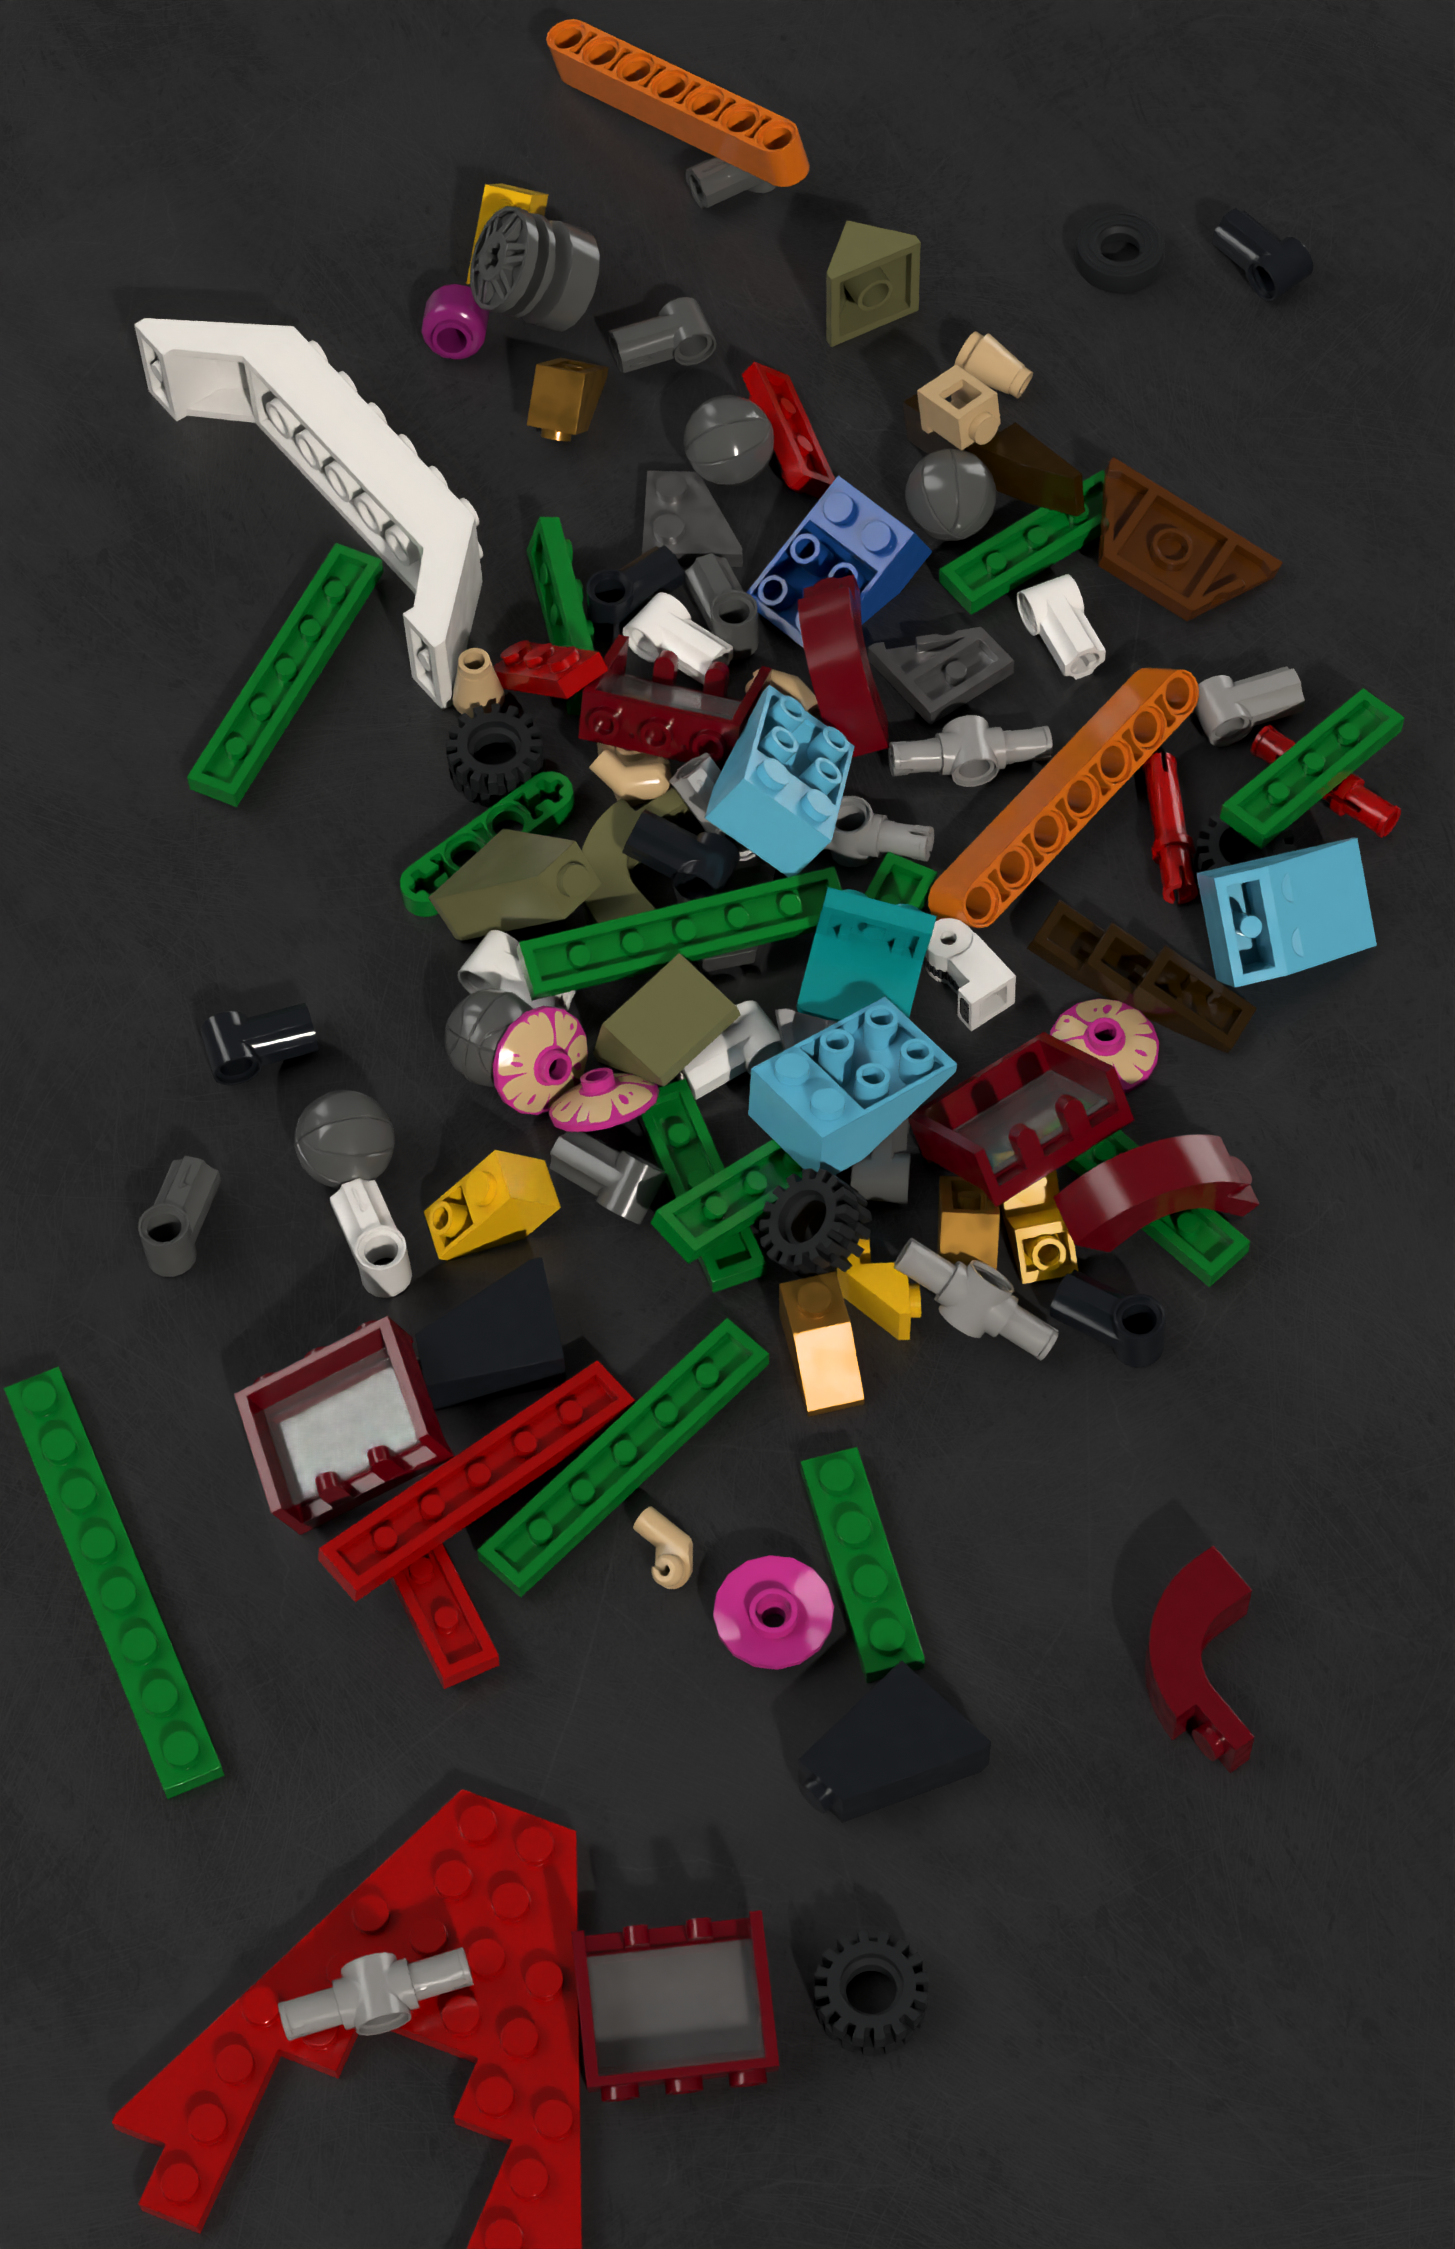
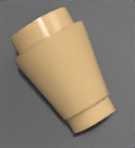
[955,331,1033,398]
[452,648,505,719]

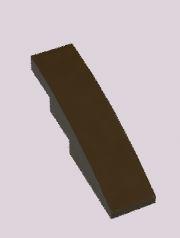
[903,394,1085,517]
[1026,900,1257,1053]

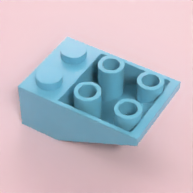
[705,685,855,877]
[1196,837,1377,987]
[748,997,957,1175]

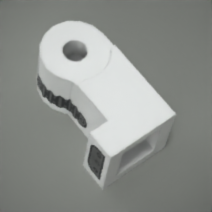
[924,918,1016,1031]

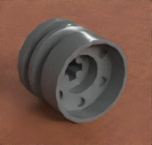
[470,206,600,332]

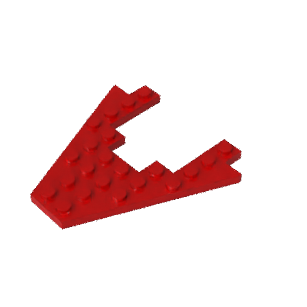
[112,1789,583,2249]

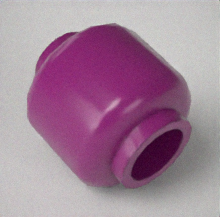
[421,284,489,360]

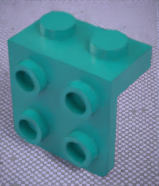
[796,887,937,1022]

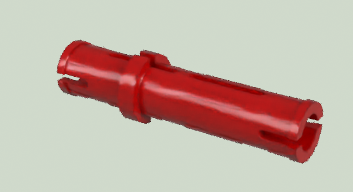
[1250,725,1401,838]
[1142,753,1198,904]

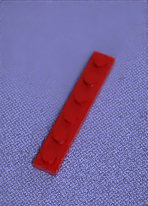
[318,1360,635,1602]

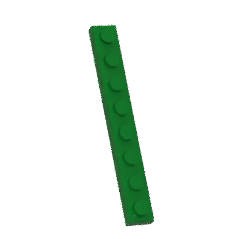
[4,1366,225,1800]

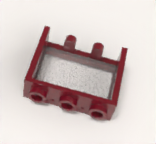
[578,635,772,771]
[908,1032,1134,1207]
[234,1316,455,1535]
[571,1910,780,2102]

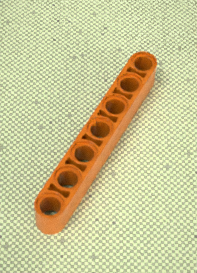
[546,19,810,187]
[928,668,1199,928]

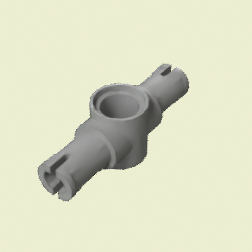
[888,715,1053,787]
[824,796,934,867]
[894,1238,1059,1361]
[278,1947,474,2041]

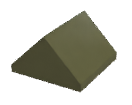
[826,220,921,347]
[593,953,741,1086]

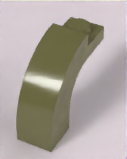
[582,787,694,926]

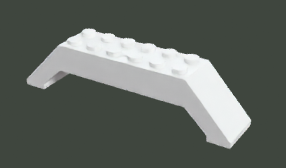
[134,318,483,711]

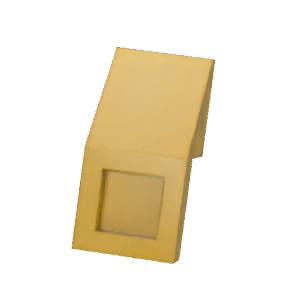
[993,1154,1078,1284]
[835,1239,921,1340]

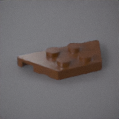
[1098,457,1283,621]

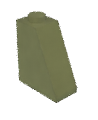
[428,829,602,941]

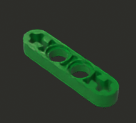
[400,771,575,917]

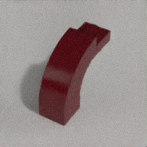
[798,574,889,758]
[1053,1134,1259,1252]
[1145,1545,1255,1773]

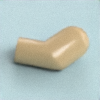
[745,668,821,718]
[589,748,672,801]
[633,1506,693,1589]

